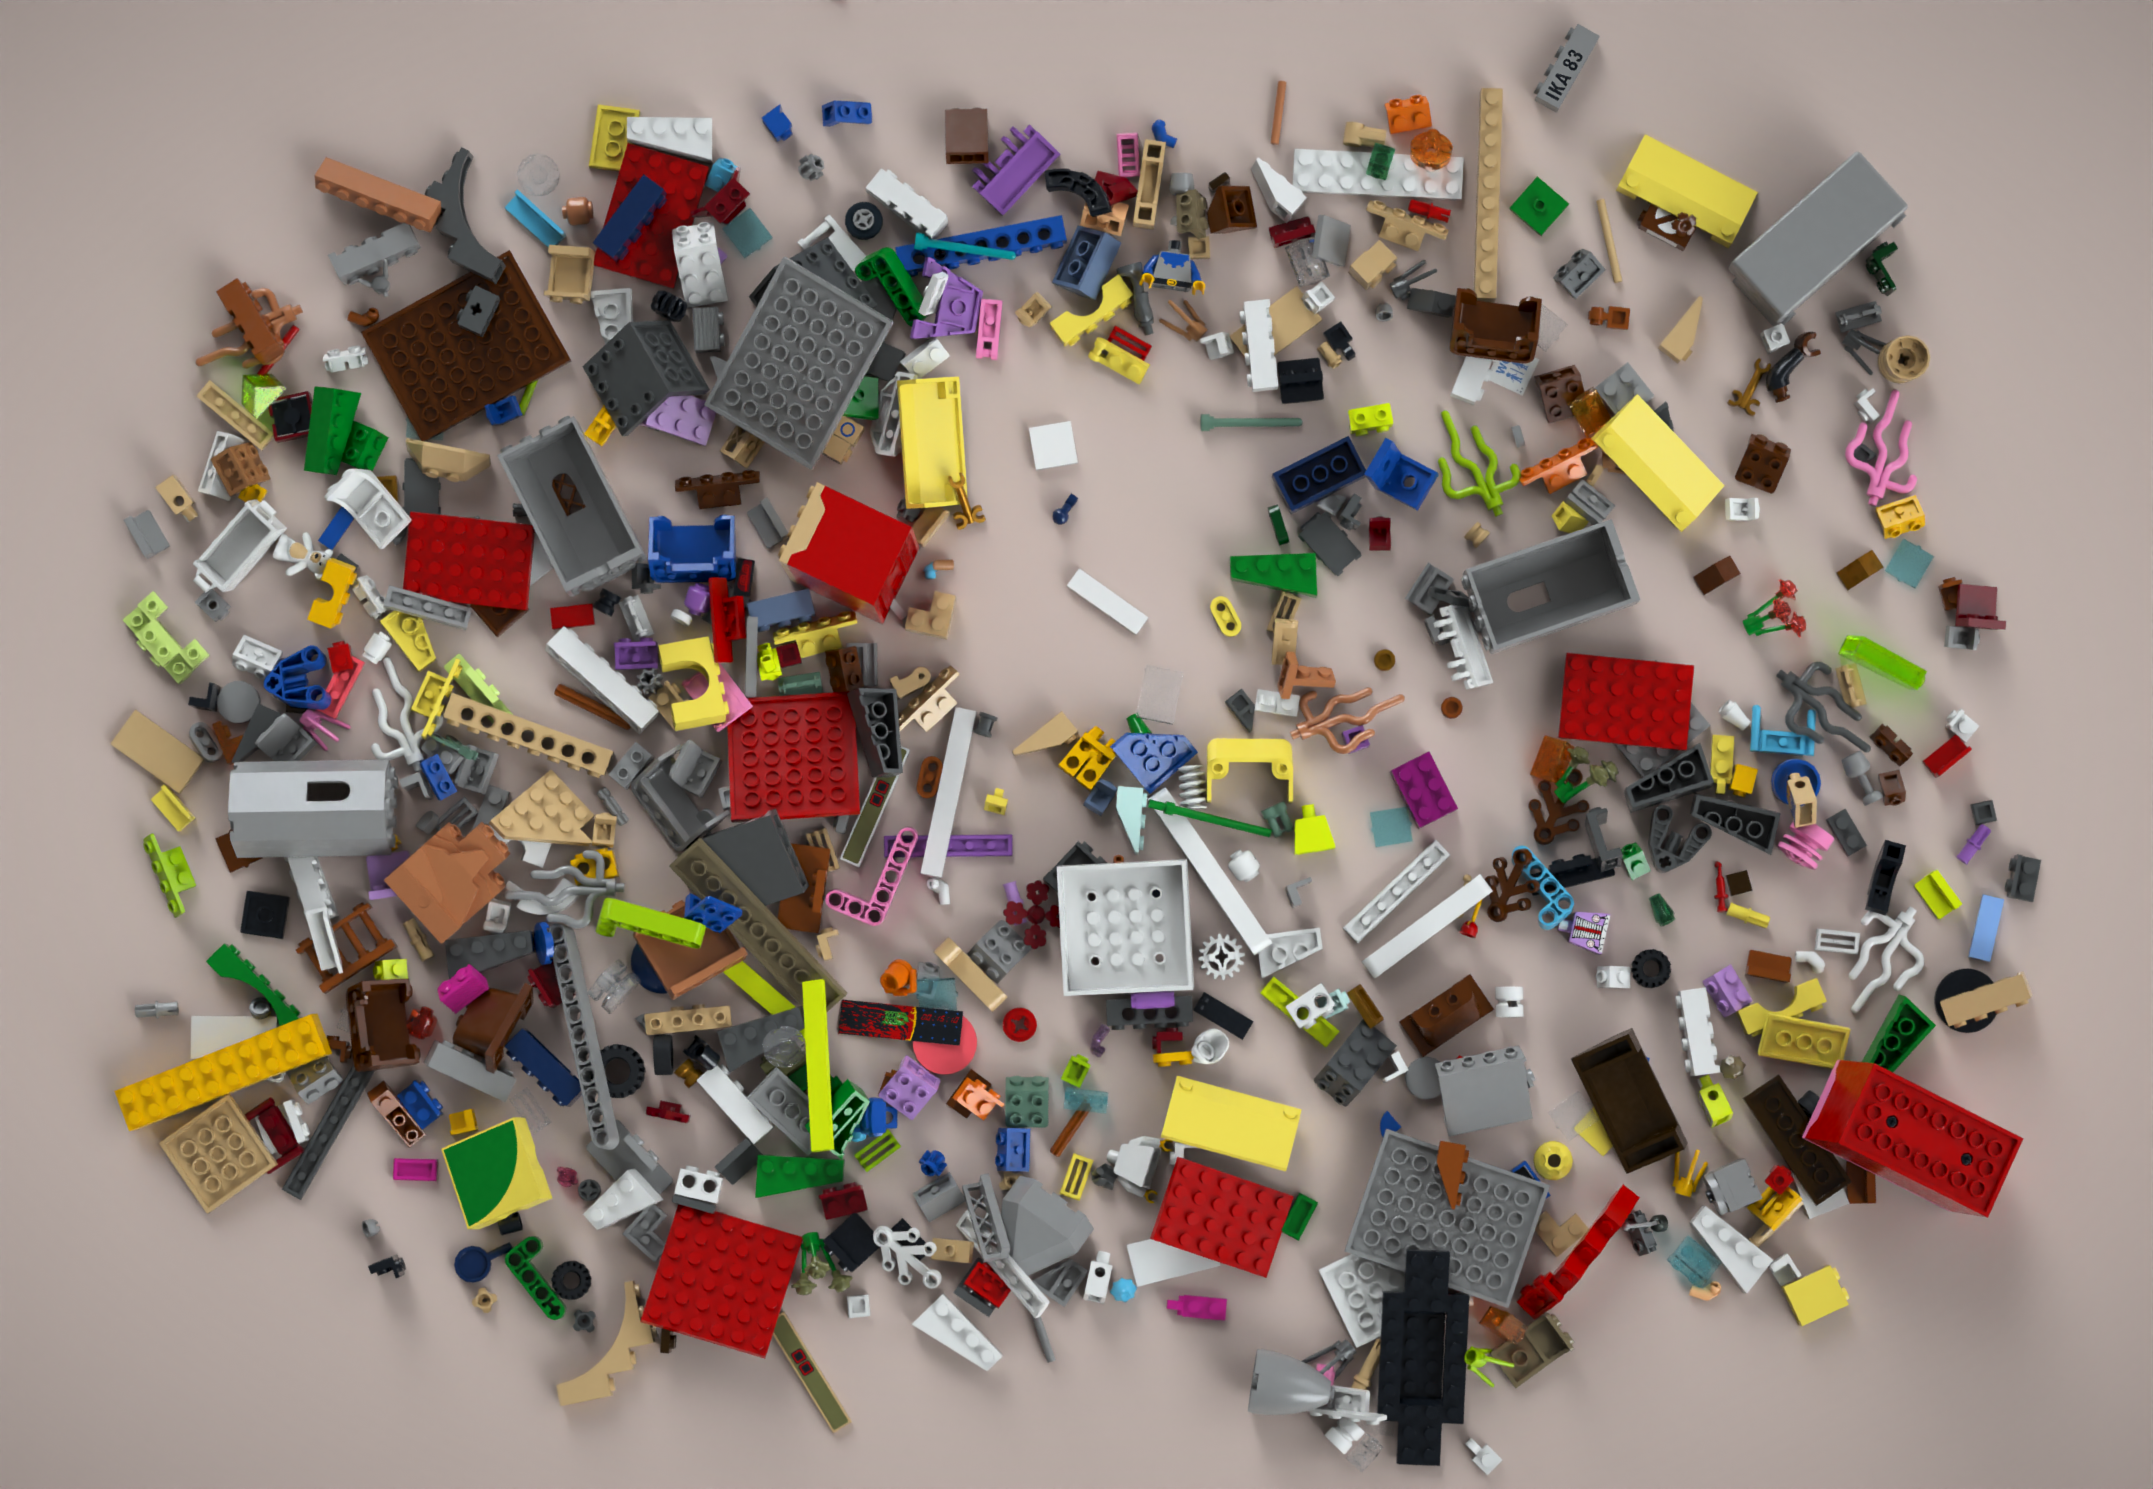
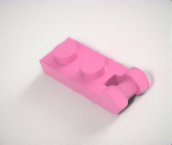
[976,299,1003,360]

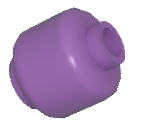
[684,583,711,616]

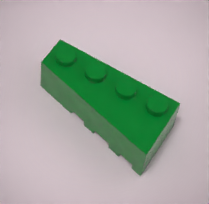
[304,386,361,475]
[1230,553,1317,598]
[1862,994,1936,1072]

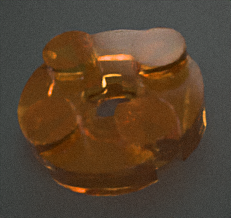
[1410,129,1453,170]

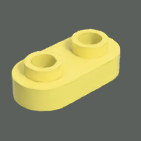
[1210,596,1241,637]

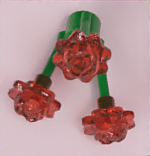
[1743,579,1806,637]

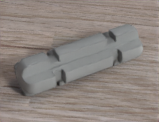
[597,787,629,826]

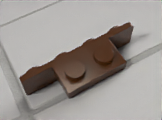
[675,470,760,509]

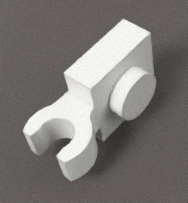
[1465,1438,1502,1475]

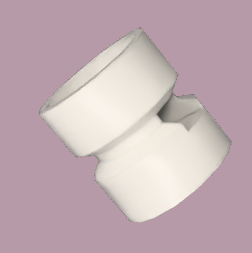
[1495,987,1524,1017]
[1325,1417,1365,1454]

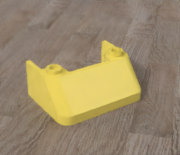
[1206,738,1293,803]

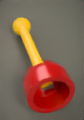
[1459,899,1483,938]

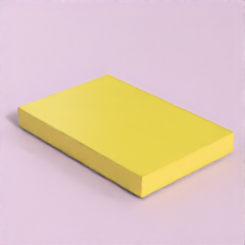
[589,104,640,172]

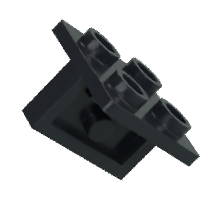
[1277,358,1324,404]

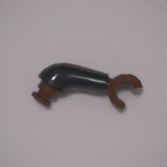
[1766,332,1821,403]

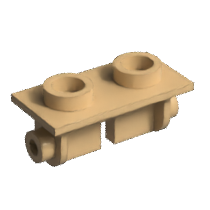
[1835,663,1867,708]

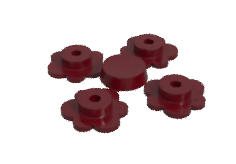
[1003,880,1060,949]

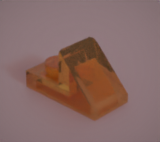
[212,721,243,765]

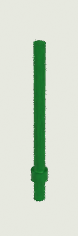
[1147,799,1271,837]

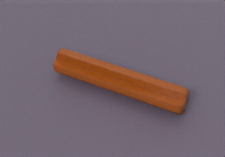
[1050,1100,1093,1157]

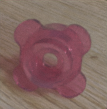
[557,1167,578,1187]

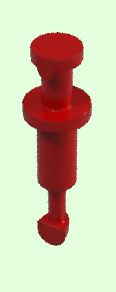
[1714,861,1729,913]

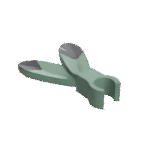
[431,734,479,761]

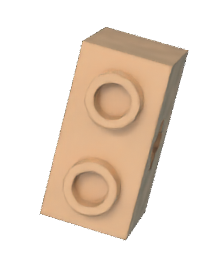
[1080,202,1129,236]

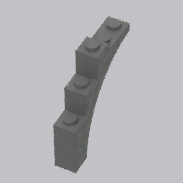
[425,147,506,284]

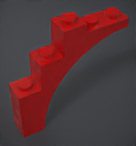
[1549,1184,1640,1309]

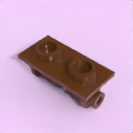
[1869,723,1913,767]

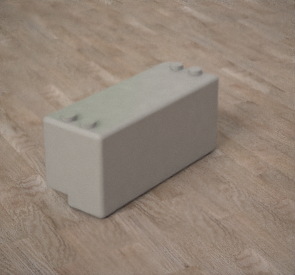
[1729,152,1908,326]

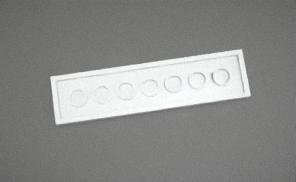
[1293,149,1464,201]

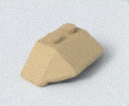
[406,438,491,482]

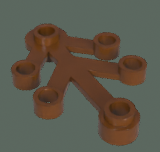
[1528,769,1589,845]
[1485,848,1540,922]

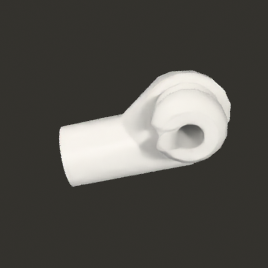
[927,877,950,905]
[1795,951,1825,973]

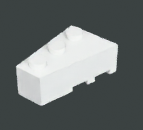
[583,1168,663,1230]

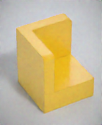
[449,1109,478,1135]

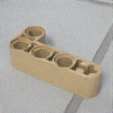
[934,937,1007,1012]

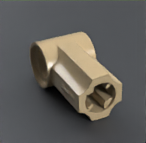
[1343,122,1387,149]

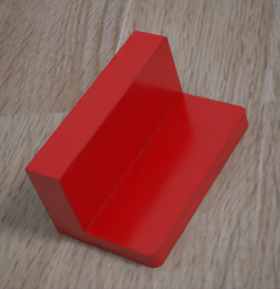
[1922,734,1972,778]

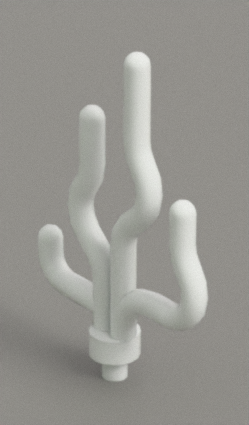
[371,657,443,772]
[1849,907,1924,1013]

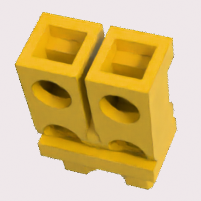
[1058,726,1116,792]

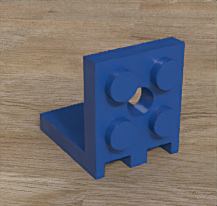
[1364,438,1439,511]

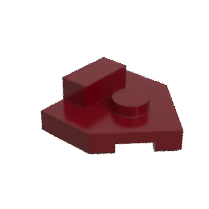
[1095,171,1138,205]
[646,1100,691,1123]

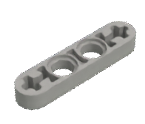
[745,616,758,698]

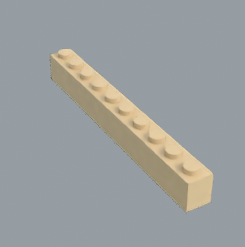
[1473,88,1503,302]

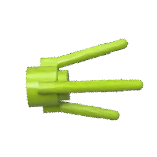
[1464,1346,1514,1387]

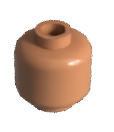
[562,197,594,226]

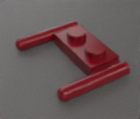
[244,1097,304,1174]

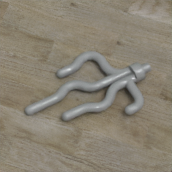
[504,850,625,929]

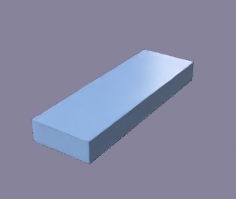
[1968,894,2004,962]

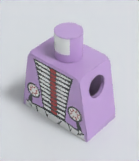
[1558,912,1610,955]

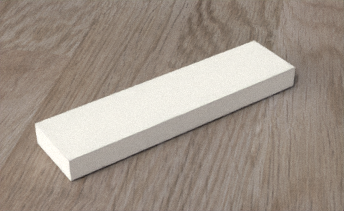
[1067,568,1149,635]

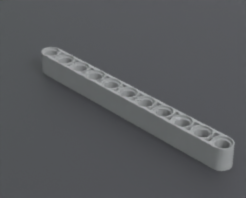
[548,923,619,1150]

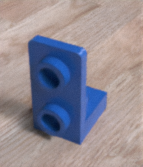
[822,100,872,127]

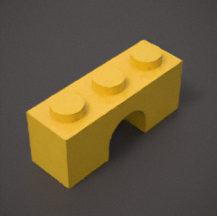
[307,558,357,629]

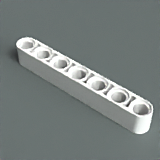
[1362,874,1493,979]

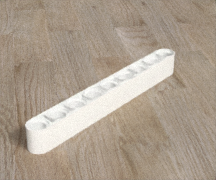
[1148,787,1272,955]

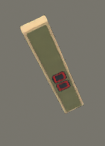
[773,1311,852,1433]

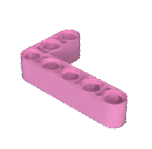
[825,827,918,926]

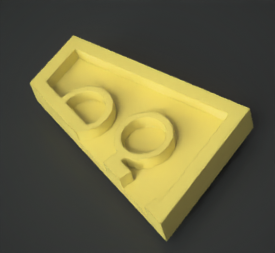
[380,610,436,672]

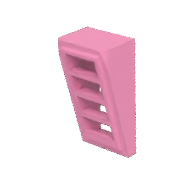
[1117,133,1140,177]

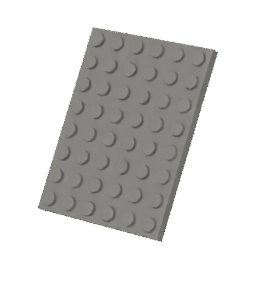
[704,257,894,470]
[1345,1129,1550,1308]

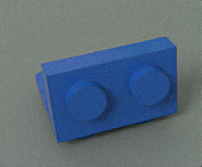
[684,893,742,933]

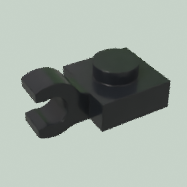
[1323,321,1356,361]

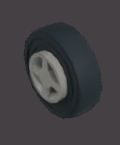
[845,202,883,240]

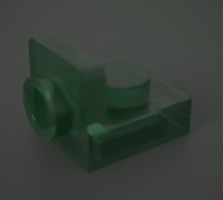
[1366,143,1395,180]

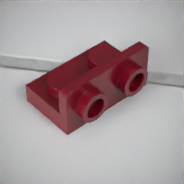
[1269,216,1316,248]

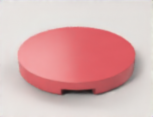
[913,1016,977,1075]

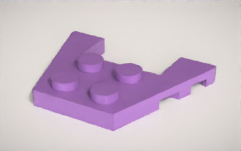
[910,257,983,339]

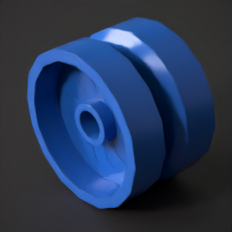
[1771,759,1821,806]

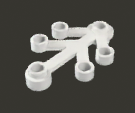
[873,1226,942,1289]

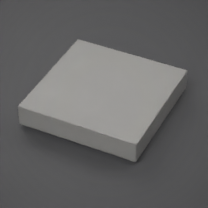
[1312,215,1351,266]

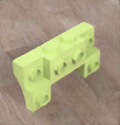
[123,591,210,684]

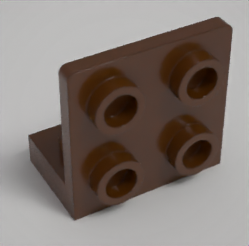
[1534,365,1589,423]

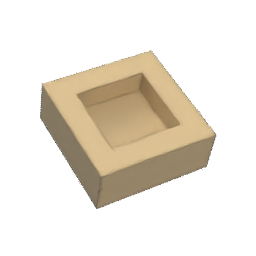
[1188,236,1210,259]

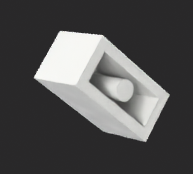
[900,337,950,379]

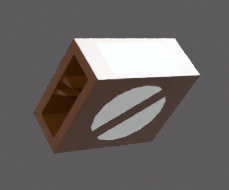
[1637,202,1696,251]

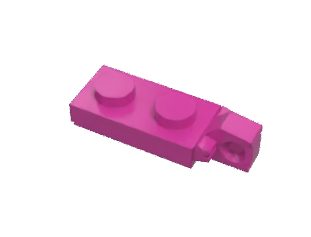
[1167,1295,1227,1321]

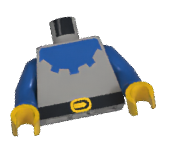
[1139,240,1205,295]

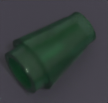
[1649,893,1675,927]

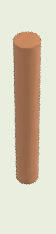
[1270,81,1286,145]

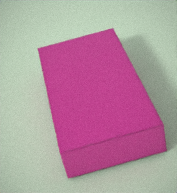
[393,1158,438,1181]

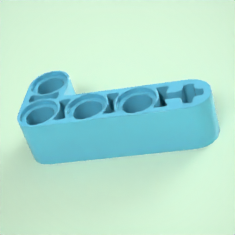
[1512,846,1574,930]

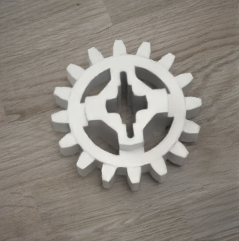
[1198,934,1245,980]

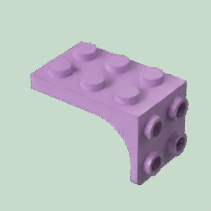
[640,395,716,446]

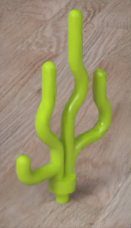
[1438,410,1521,517]

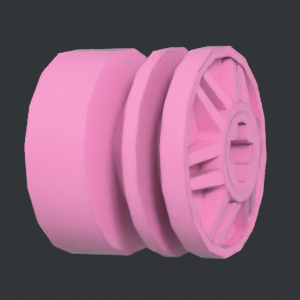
[1777,821,1834,870]

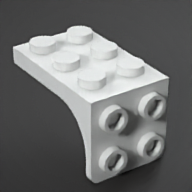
[672,222,728,308]
[324,468,412,549]

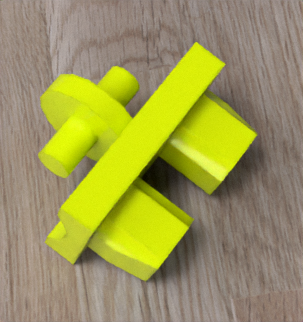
[757,643,782,681]

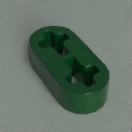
[1267,504,1290,546]

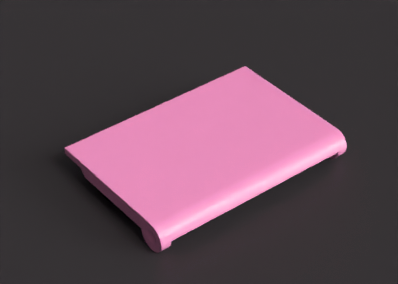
[682,661,753,732]

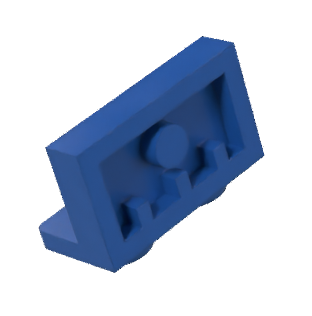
[420,754,458,801]
[396,1080,443,1130]
[995,1128,1030,1172]

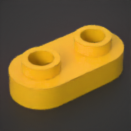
[1153,1051,1194,1067]

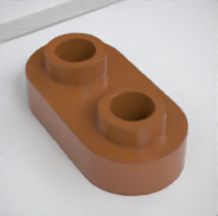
[916,756,943,799]

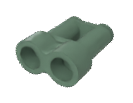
[1261,801,1294,838]

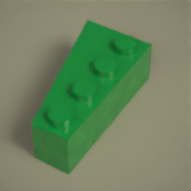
[755,1154,845,1198]

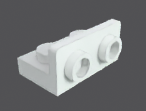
[232,635,283,680]

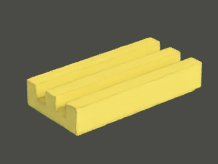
[1059,1153,1094,1201]

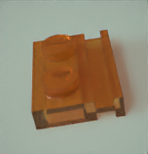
[1567,387,1611,438]

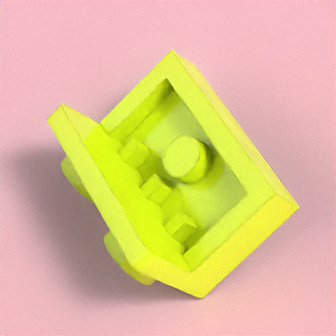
[1348,403,1394,437]

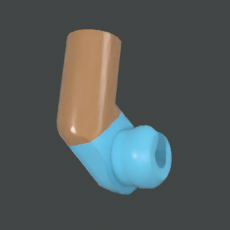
[923,560,954,579]

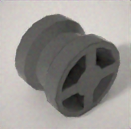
[578,1179,601,1201]

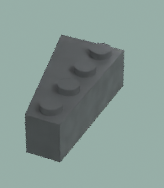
[1690,793,1781,855]
[445,930,535,979]
[717,1006,805,1073]

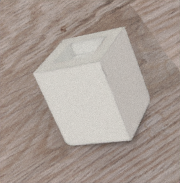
[1200,332,1234,360]
[1768,1253,1802,1286]

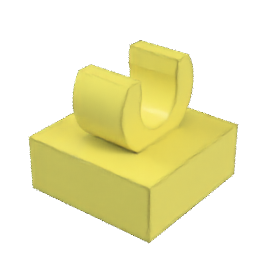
[984,788,1008,815]

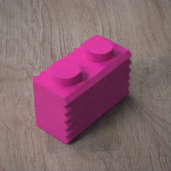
[437,964,489,1014]

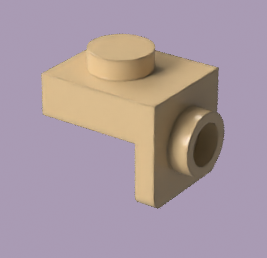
[1015,292,1052,327]
[592,813,617,848]
[816,927,839,961]

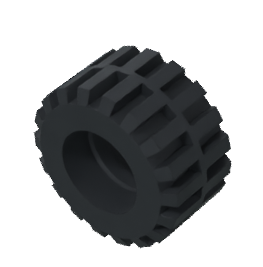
[591,1044,646,1098]

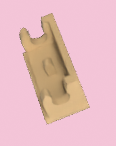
[1271,618,1298,665]

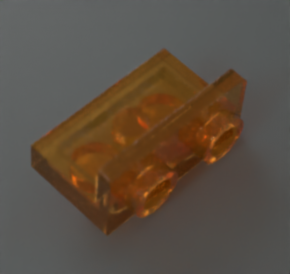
[1530,735,1575,784]

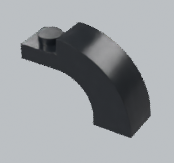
[1865,840,1906,916]

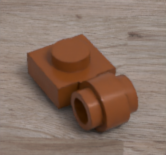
[1588,306,1630,330]

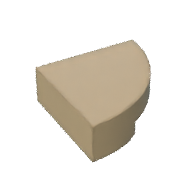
[1586,464,1604,487]

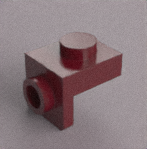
[1369,516,1391,551]
[1152,1028,1183,1054]

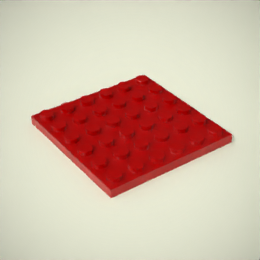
[727,691,860,823]
[641,1204,802,1359]

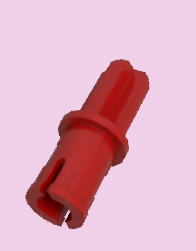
[1408,199,1451,223]

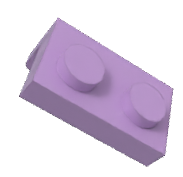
[1703,964,1753,1018]

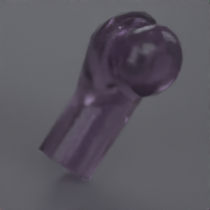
[1090,1024,1110,1057]

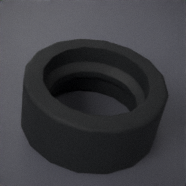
[653,1035,673,1075]

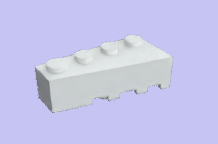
[627,117,712,164]
[866,168,948,239]
[1240,299,1278,392]
[1689,1206,1773,1294]

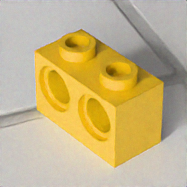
[570,848,619,886]

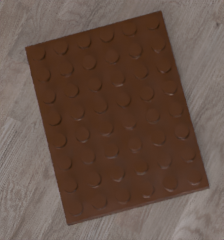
[361,250,571,442]

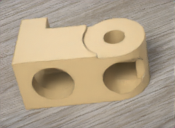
[889,667,931,700]

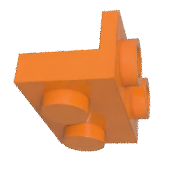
[1384,95,1432,134]

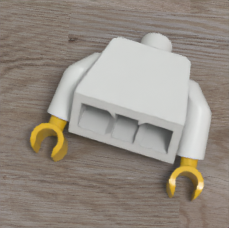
[1107,1136,1173,1203]

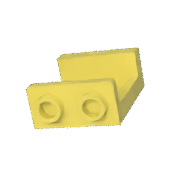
[1781,1265,1850,1326]

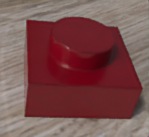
[776,642,802,668]

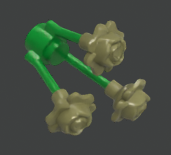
[1554,746,1619,804]
[791,1232,852,1295]

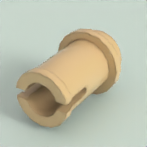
[1317,341,1343,369]

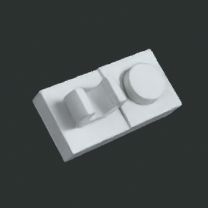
[1254,689,1300,717]

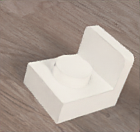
[1760,324,1790,354]
[1945,709,1979,743]

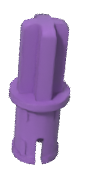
[1956,824,1991,865]

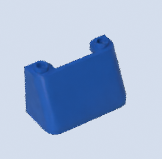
[648,514,736,583]

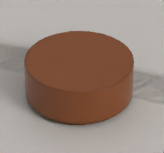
[1441,697,1463,719]

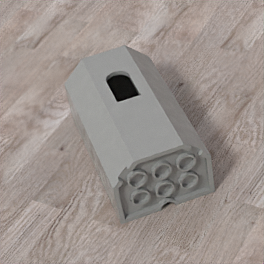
[497,416,647,597]
[1461,519,1640,654]
[228,759,398,858]

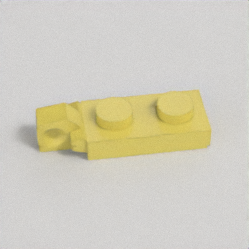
[1710,735,1734,795]

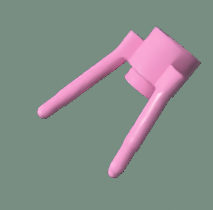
[299,709,350,751]

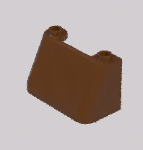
[1449,288,1542,364]
[346,978,421,1072]

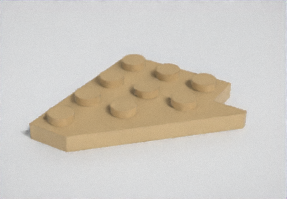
[489,770,595,846]

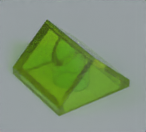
[242,374,287,419]

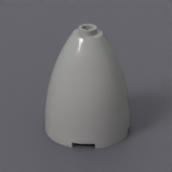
[1248,1349,1335,1415]

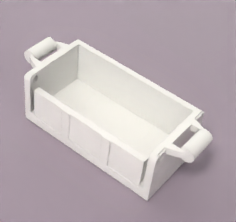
[193,499,287,593]

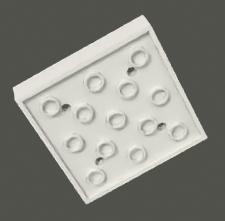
[1057,859,1194,996]

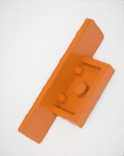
[1519,437,1598,494]

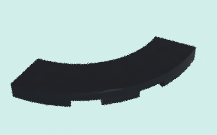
[1045,168,1112,217]

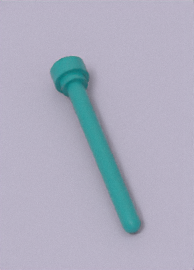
[914,232,1016,260]

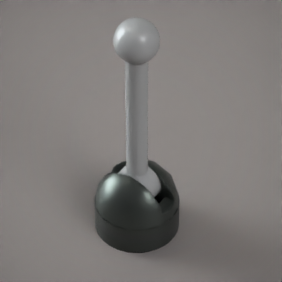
[1622,1214,1668,1232]

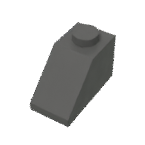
[1407,288,1456,318]

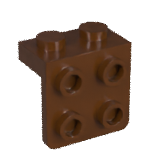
[1735,434,1791,494]

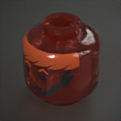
[406,1006,438,1039]

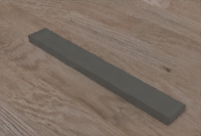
[282,1064,376,1200]

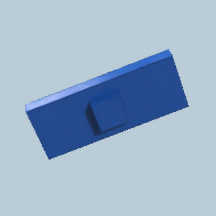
[318,506,355,550]

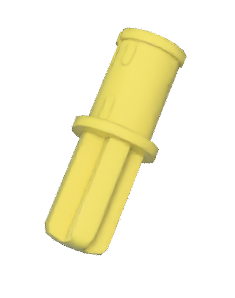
[1726,902,1770,928]

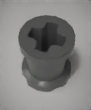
[973,712,998,738]

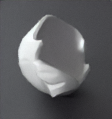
[1191,1028,1229,1064]

